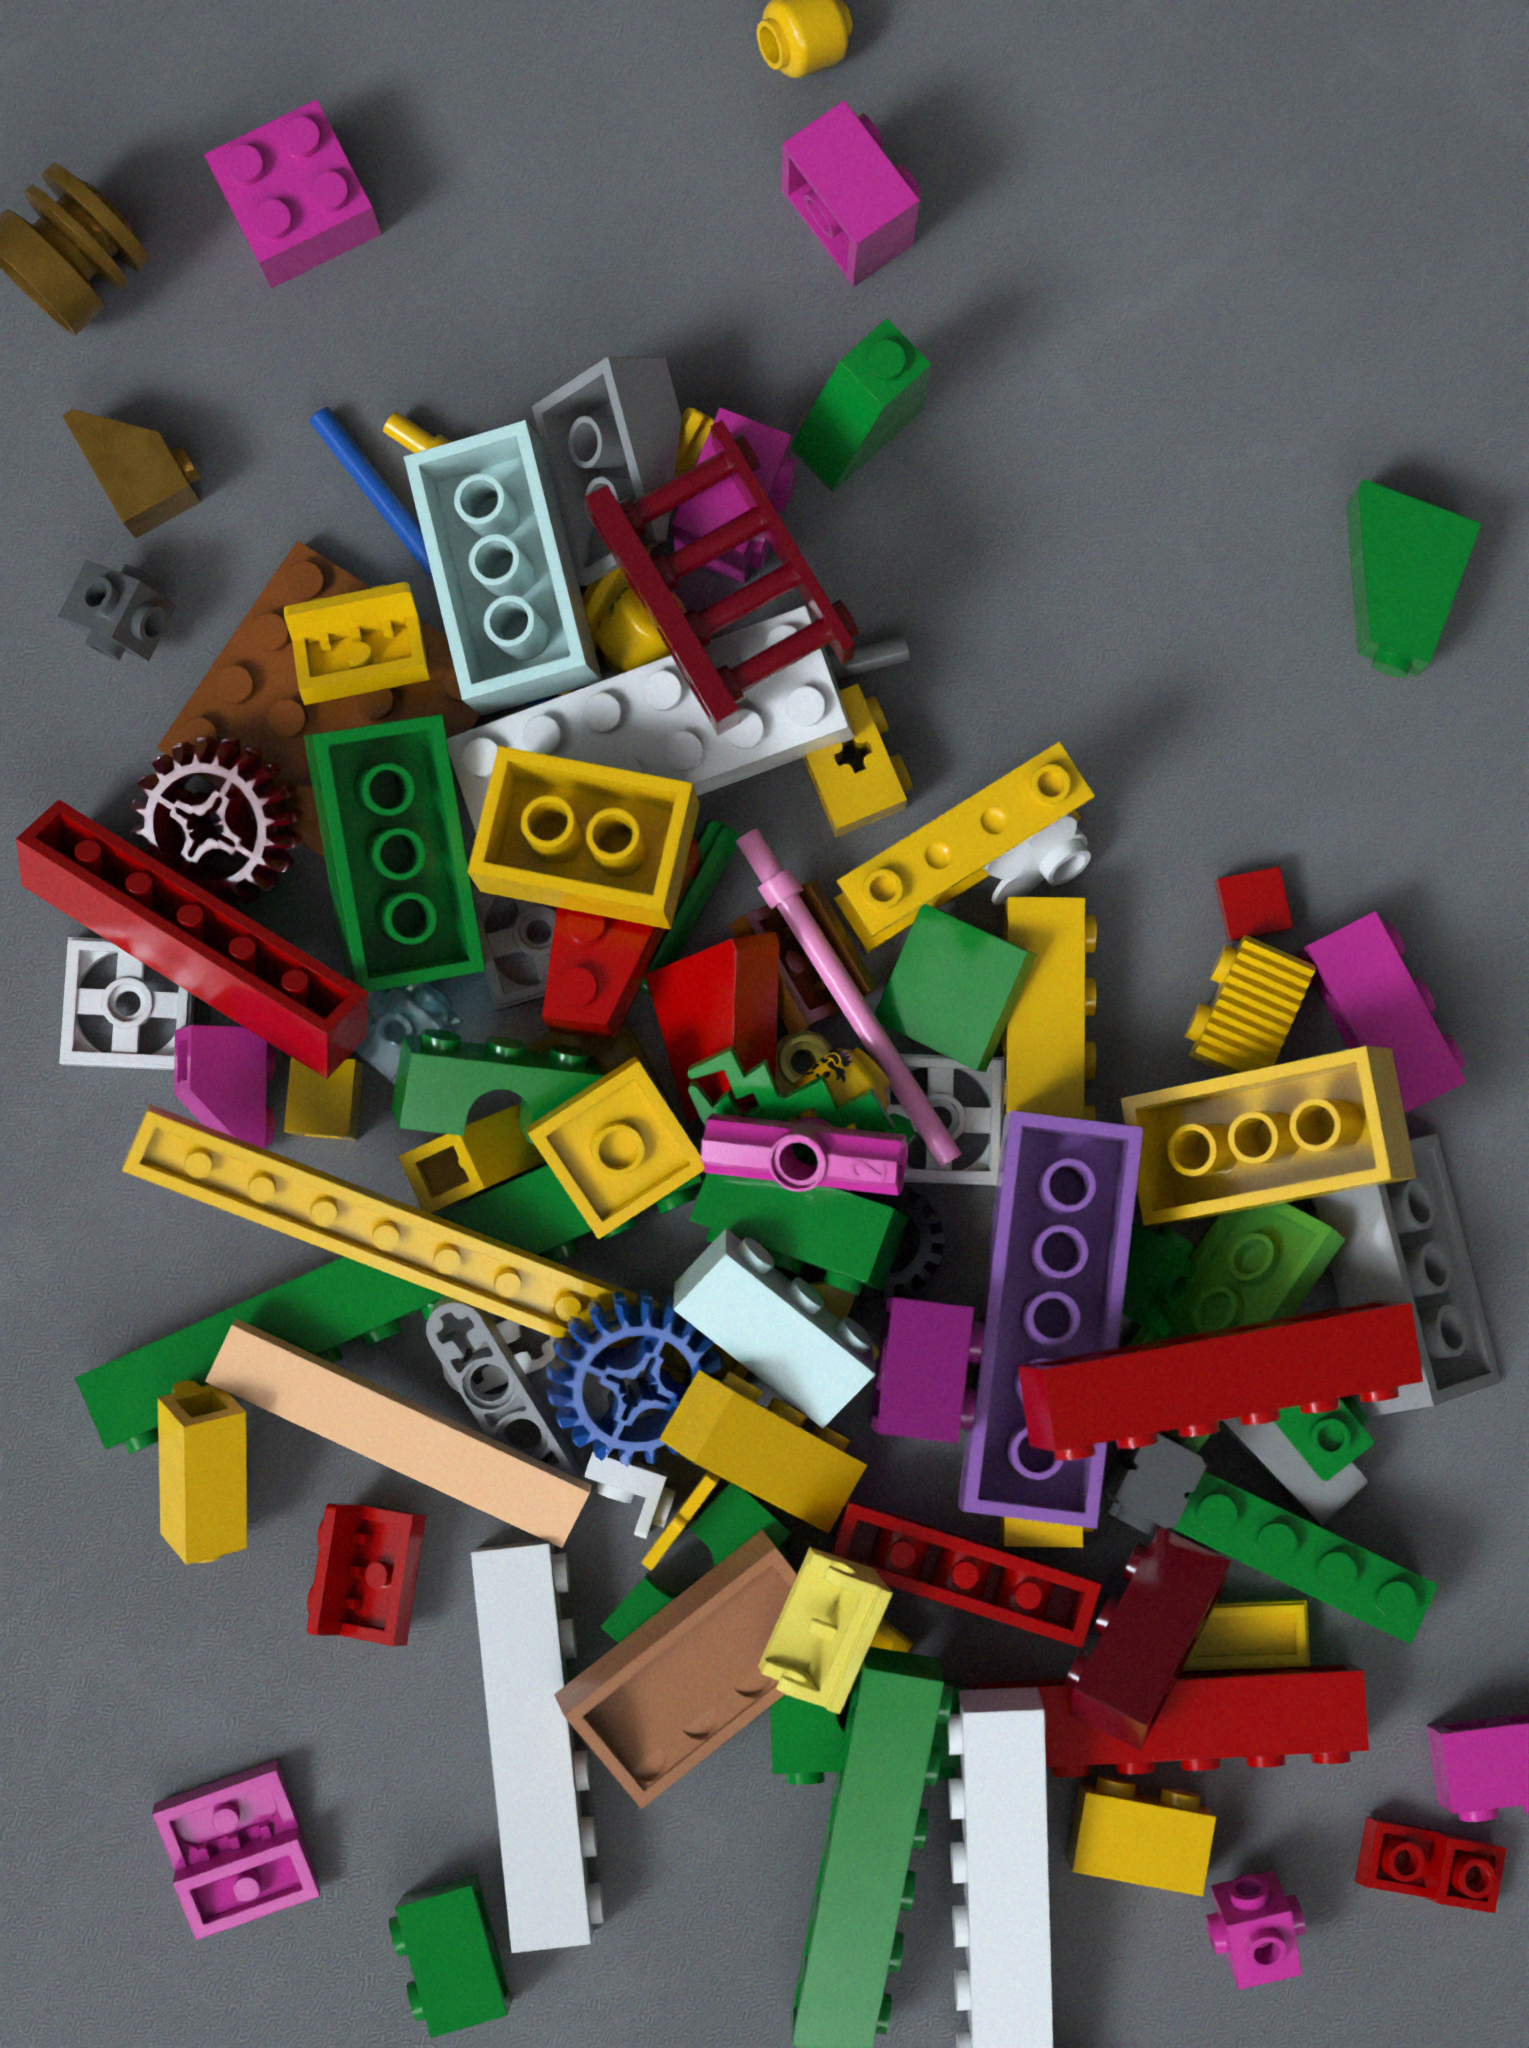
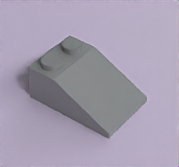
[531,356,682,586]

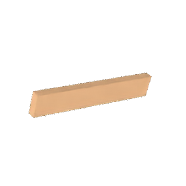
[205,1318,592,1548]

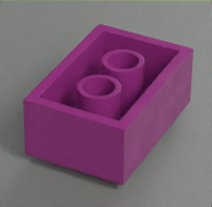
[869,1297,984,1443]

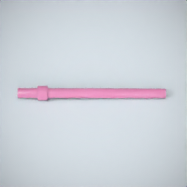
[736,828,962,1167]

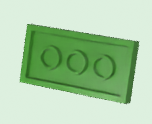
[1129,1203,1345,1454]

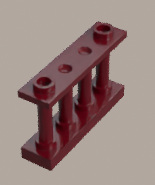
[584,420,859,736]

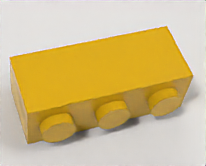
[659,1370,867,1534]

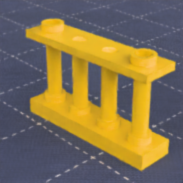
[833,741,1095,955]

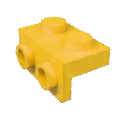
[283,582,430,705]

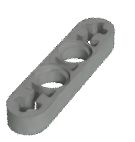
[426,1295,586,1482]

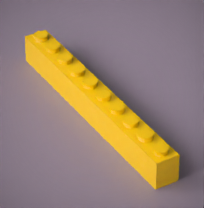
[999,897,1097,1548]

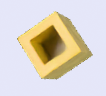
[284,1057,364,1141]

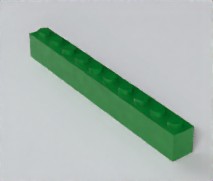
[75,1165,703,1455]

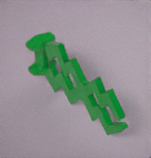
[687,1046,915,1196]

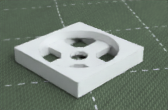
[59,937,196,1070]
[877,1054,1005,1186]

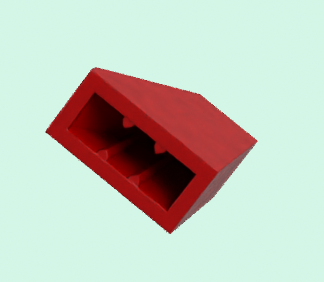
[645,932,780,1122]

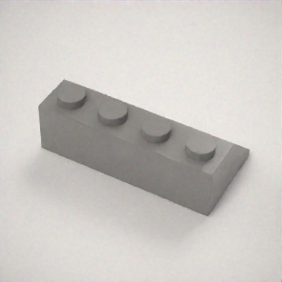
[1310,1133,1501,1417]

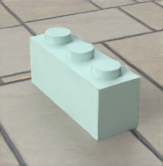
[673,1228,875,1428]

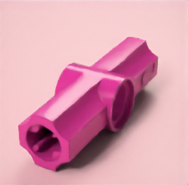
[701,1113,908,1195]

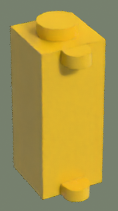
[158,1380,247,1565]

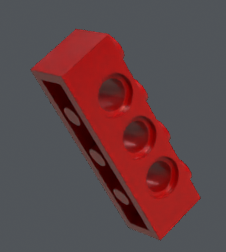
[830,1499,1102,1648]

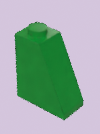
[791,318,931,493]
[1346,479,1482,678]

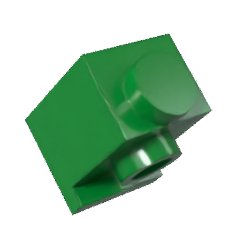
[1122,1223,1197,1338]

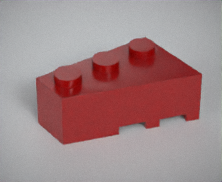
[542,841,702,1039]

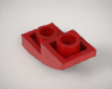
[1354,1816,1507,1914]

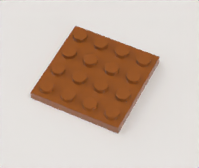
[156,540,485,859]

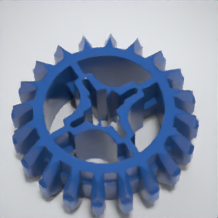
[546,1289,723,1467]

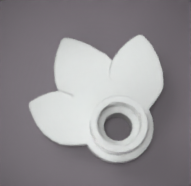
[984,814,1091,905]

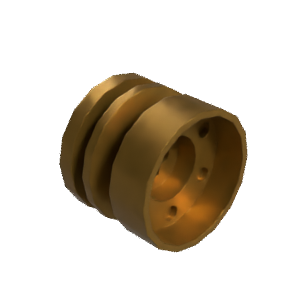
[0,162,150,336]

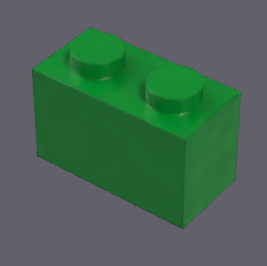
[389,1873,512,2039]

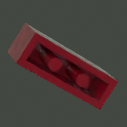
[1065,1526,1231,1751]

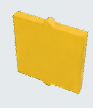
[641,1470,720,1571]

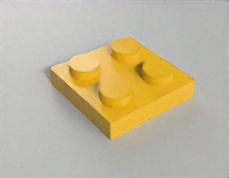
[525,1056,704,1240]

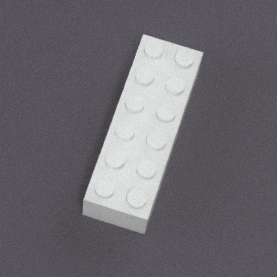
[446,605,855,835]

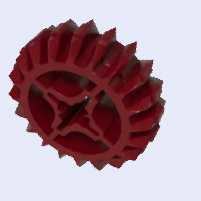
[129,735,304,907]

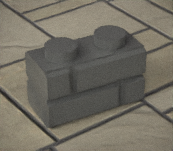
[1102,1433,1207,1536]

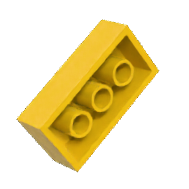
[1120,1046,1417,1226]

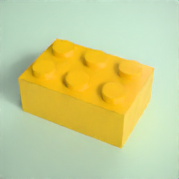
[468,745,700,930]

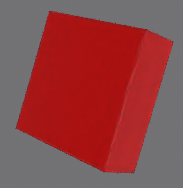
[1215,866,1293,943]

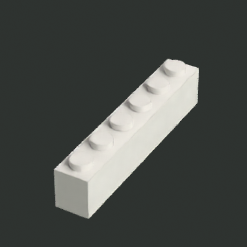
[471,1540,604,1953]
[947,1687,1053,2048]

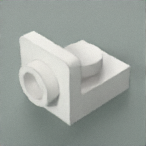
[584,1451,676,1539]

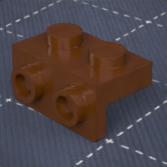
[729,880,876,1036]

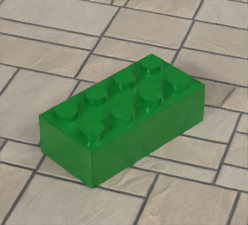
[303,714,485,992]

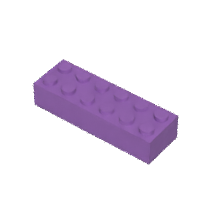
[958,1111,1143,1529]

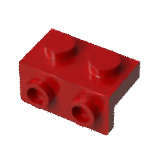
[307,1503,427,1646]

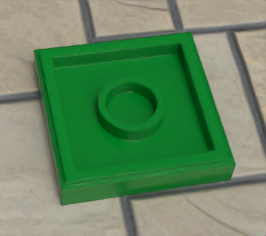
[875,904,1037,1072]

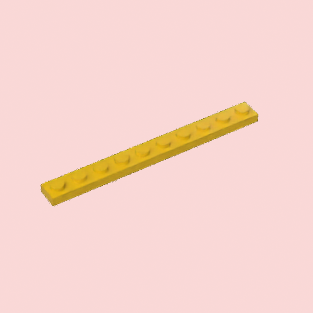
[122,1104,749,1384]

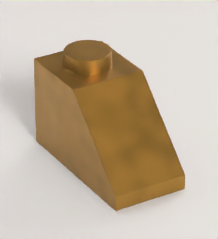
[62,409,201,539]

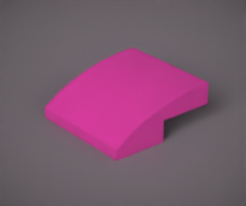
[152,1760,320,1940]

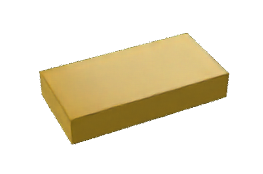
[1182,1599,1310,1671]

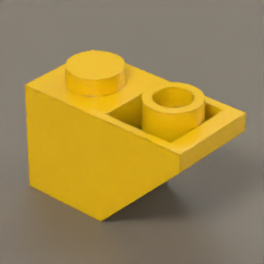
[398,1103,546,1214]

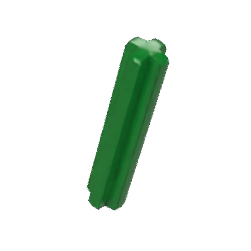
[638,819,739,996]

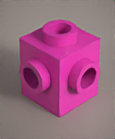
[1205,1871,1306,1990]

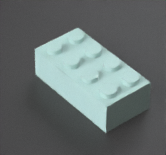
[404,420,602,716]

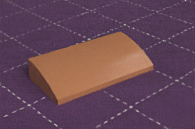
[554,1529,798,1809]

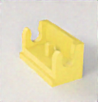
[758,1547,893,1714]

